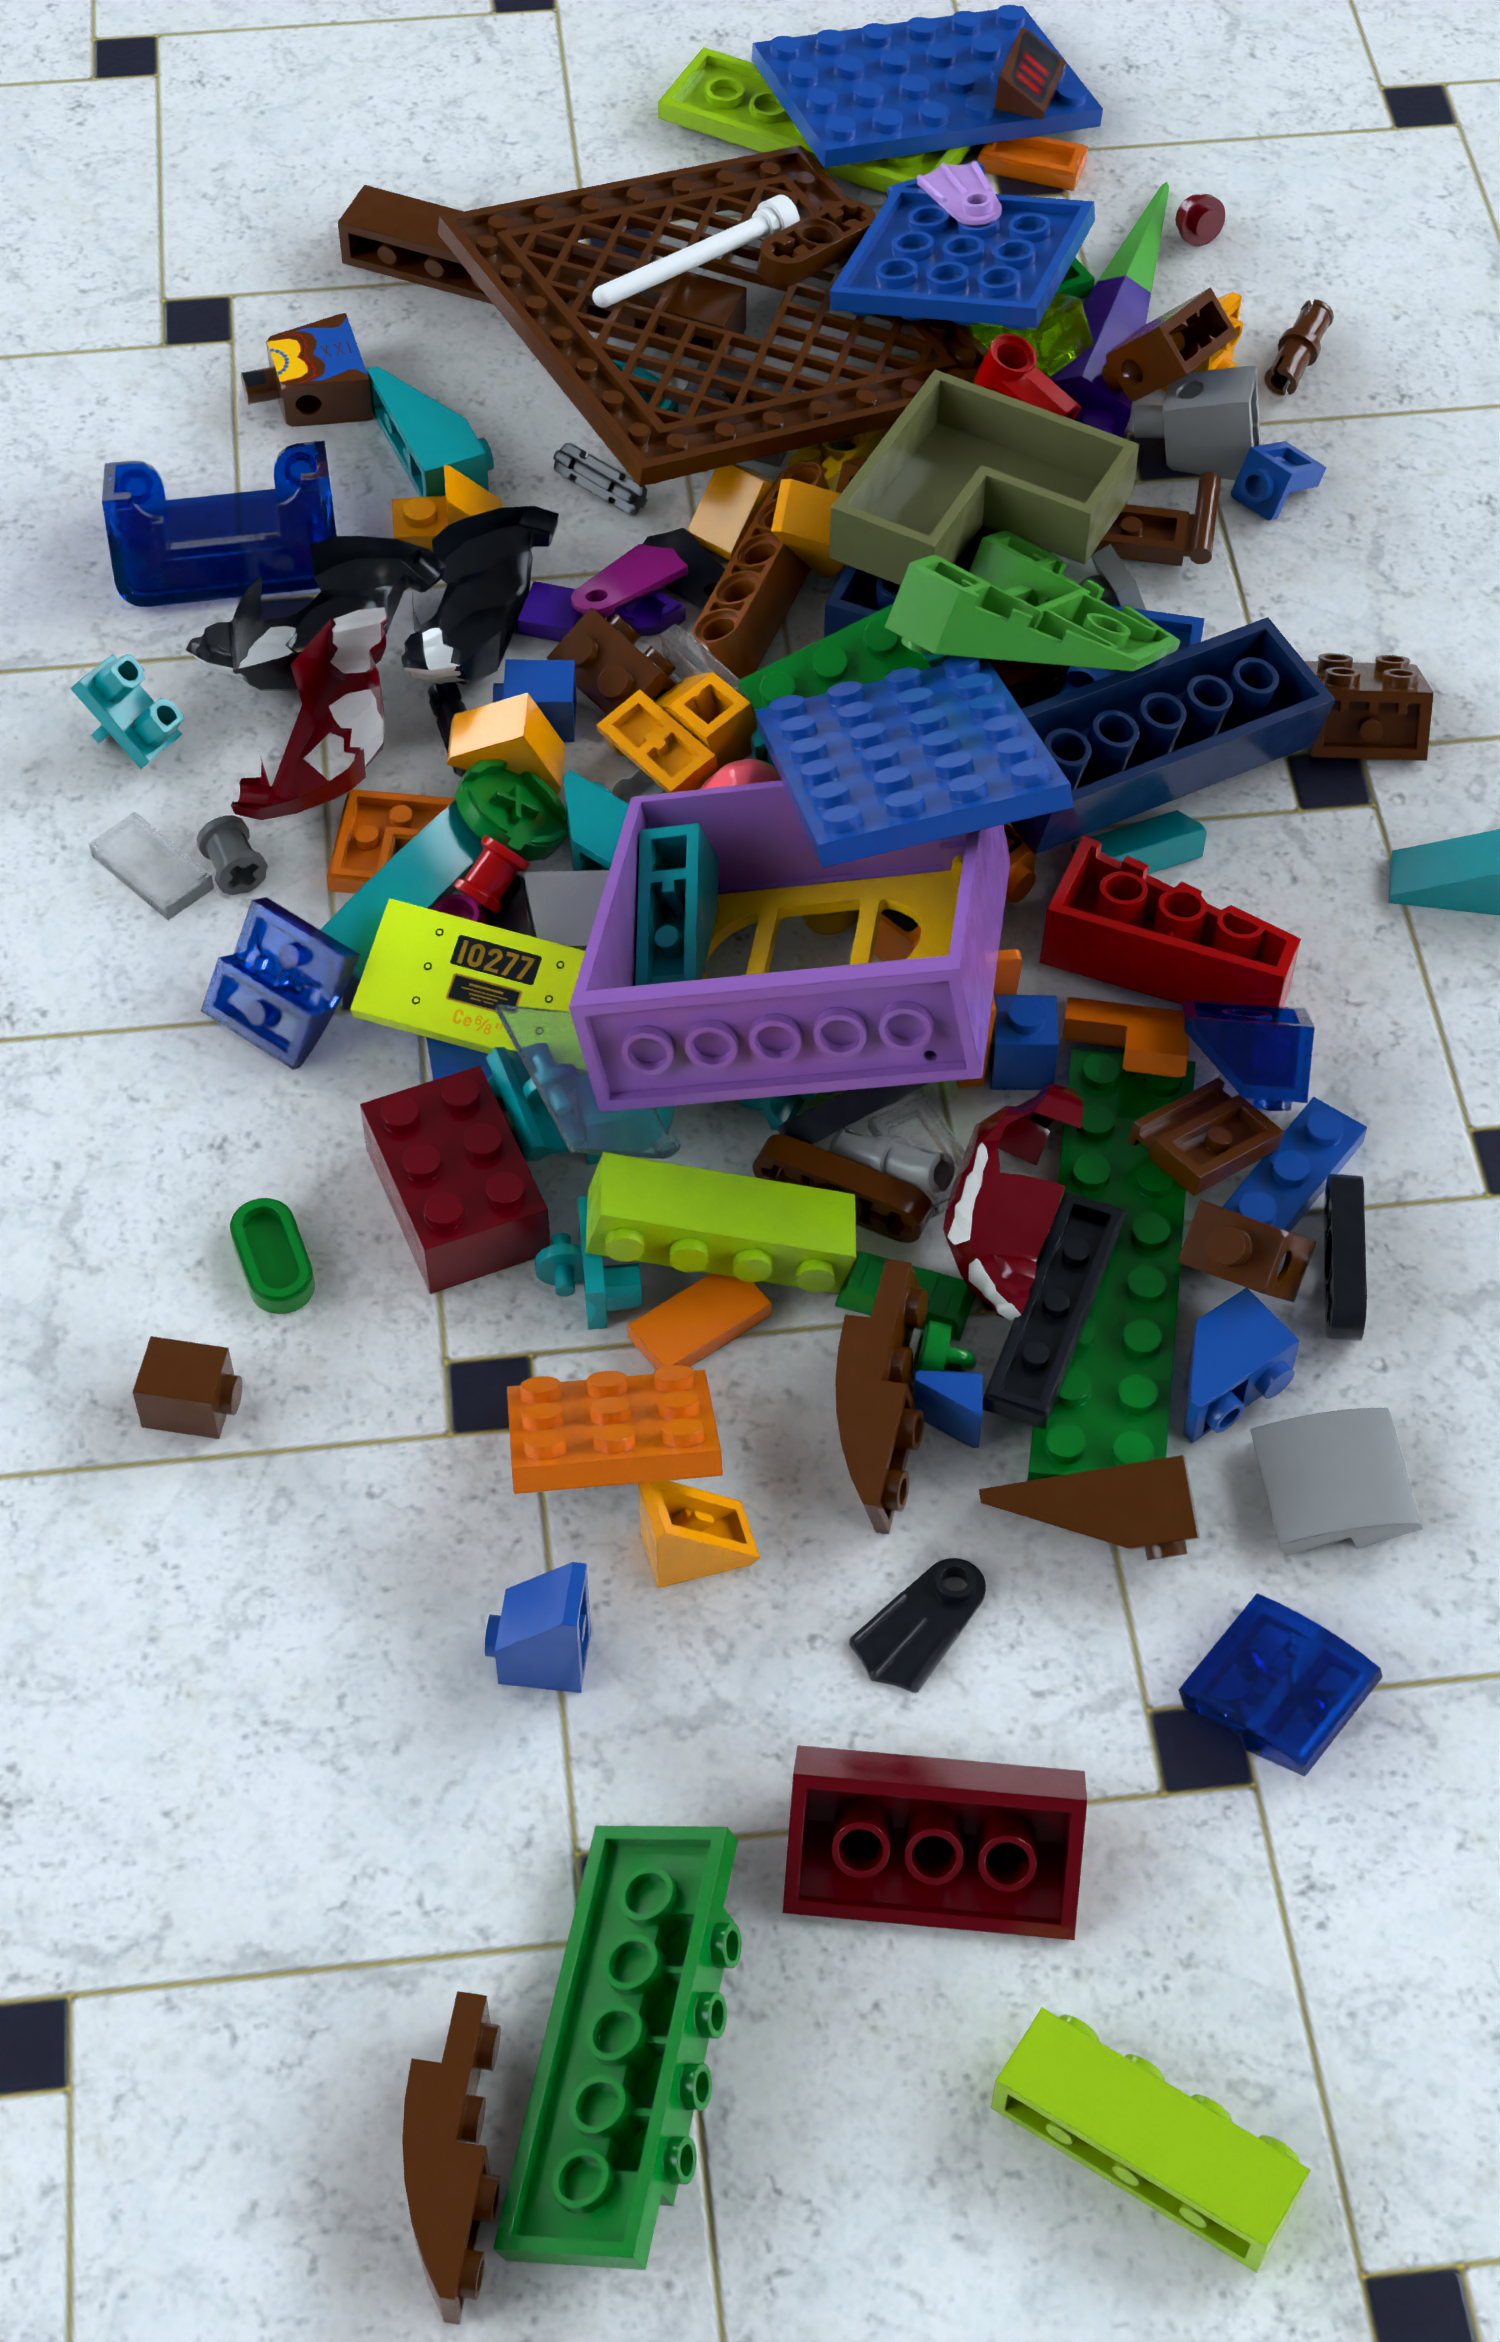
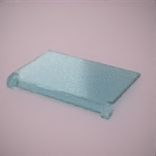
[495,1004,681,1159]

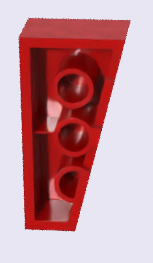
[1039,834,1301,1031]

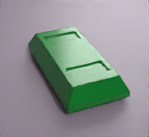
[835,1251,976,1341]

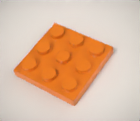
[507,1365,723,1494]

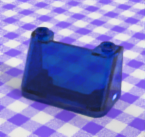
[102,440,337,607]

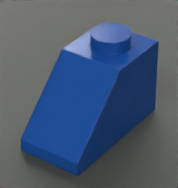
[485,1562,591,1693]

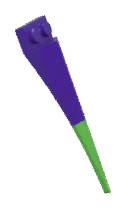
[1039,182,1169,439]

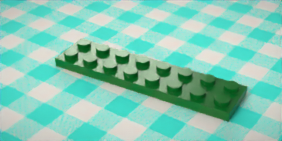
[1027,1048,1196,1481]

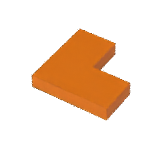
[327,789,456,893]
[1062,997,1190,1078]

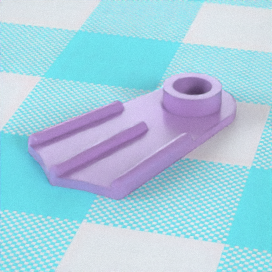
[917,160,1002,225]

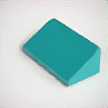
[1071,810,1207,874]

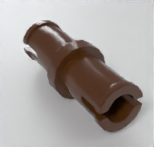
[1264,299,1334,395]

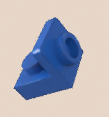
[1231,441,1327,521]

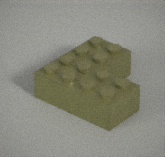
[829,370,1139,585]

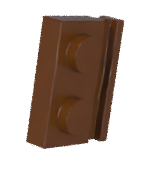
[1128,1077,1285,1196]

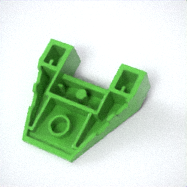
[885,530,1181,672]

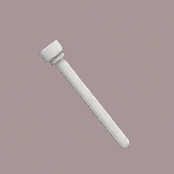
[592,195,800,308]

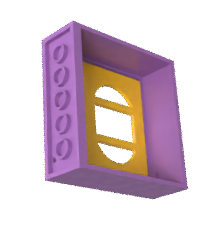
[569,780,1011,1112]

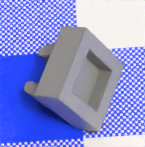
[1079,544,1146,610]

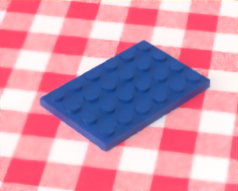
[751,5,1103,168]
[755,656,1074,868]

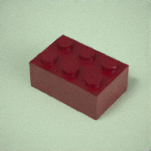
[360,1065,551,1294]

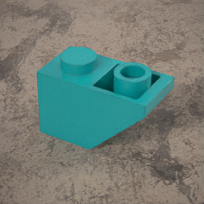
[563,770,629,871]

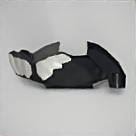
[401,506,559,685]
[186,536,446,691]

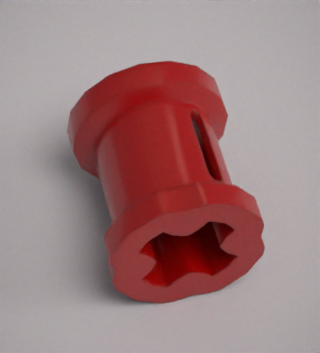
[452,835,530,915]

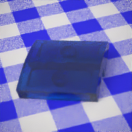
[201,897,360,1070]
[1178,1593,1383,1777]

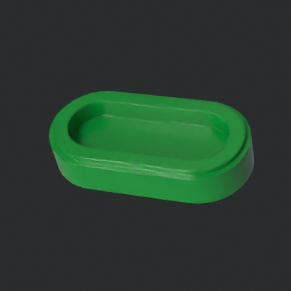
[230,1198,315,1314]

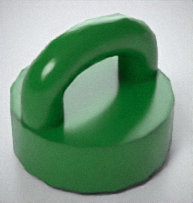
[911,1320,977,1384]

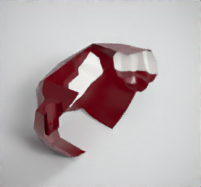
[231,607,388,820]
[943,1083,1083,1321]

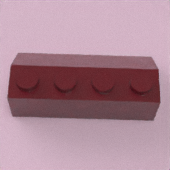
[782,1745,1087,1940]

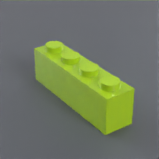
[585,1152,856,1294]
[991,2007,1311,2273]

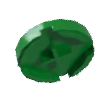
[455,759,568,861]

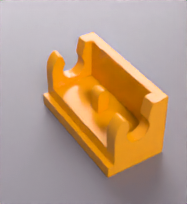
[596,689,720,793]

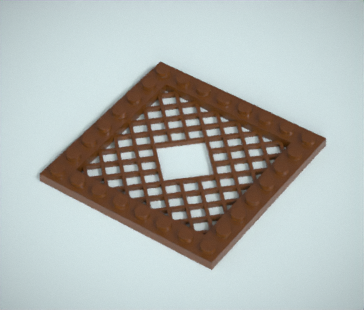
[438,145,988,487]

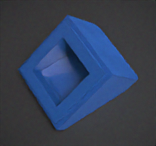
[913,1370,983,1448]

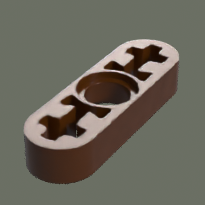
[757,200,876,286]
[752,1134,934,1243]

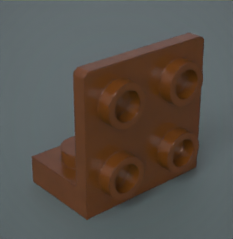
[1305,653,1434,761]

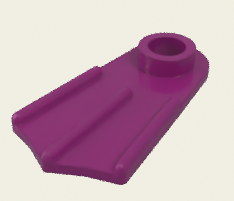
[571,544,688,618]

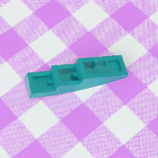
[314,800,483,981]

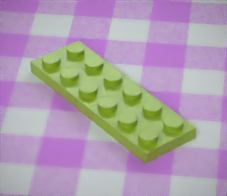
[658,47,970,193]

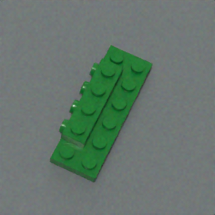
[493,1826,742,2270]

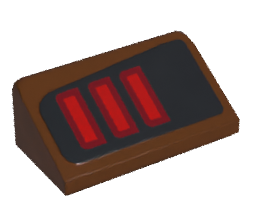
[994,27,1066,120]

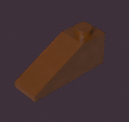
[979,1455,1200,1561]

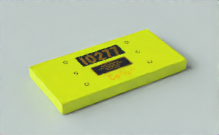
[350,898,588,1077]

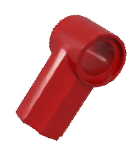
[974,334,1081,420]

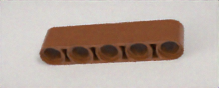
[692,461,830,685]

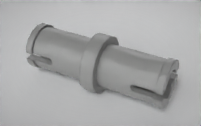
[829,1128,954,1193]

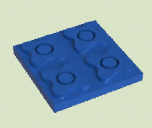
[829,186,1095,330]

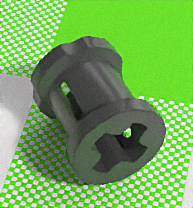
[196,815,268,895]

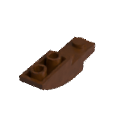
[835,1259,928,1534]
[402,1991,501,2324]

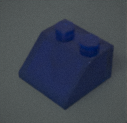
[1180,999,1315,1111]

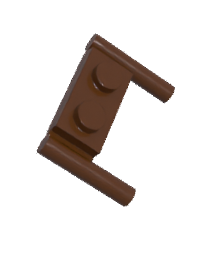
[1093,472,1221,566]

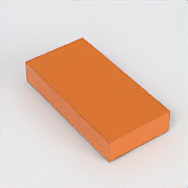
[978,136,1088,191]
[627,1273,772,1370]

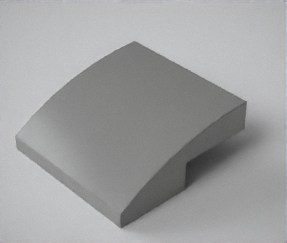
[1250,1408,1423,1557]

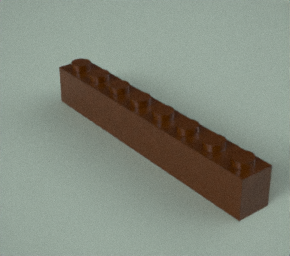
[338,185,747,361]

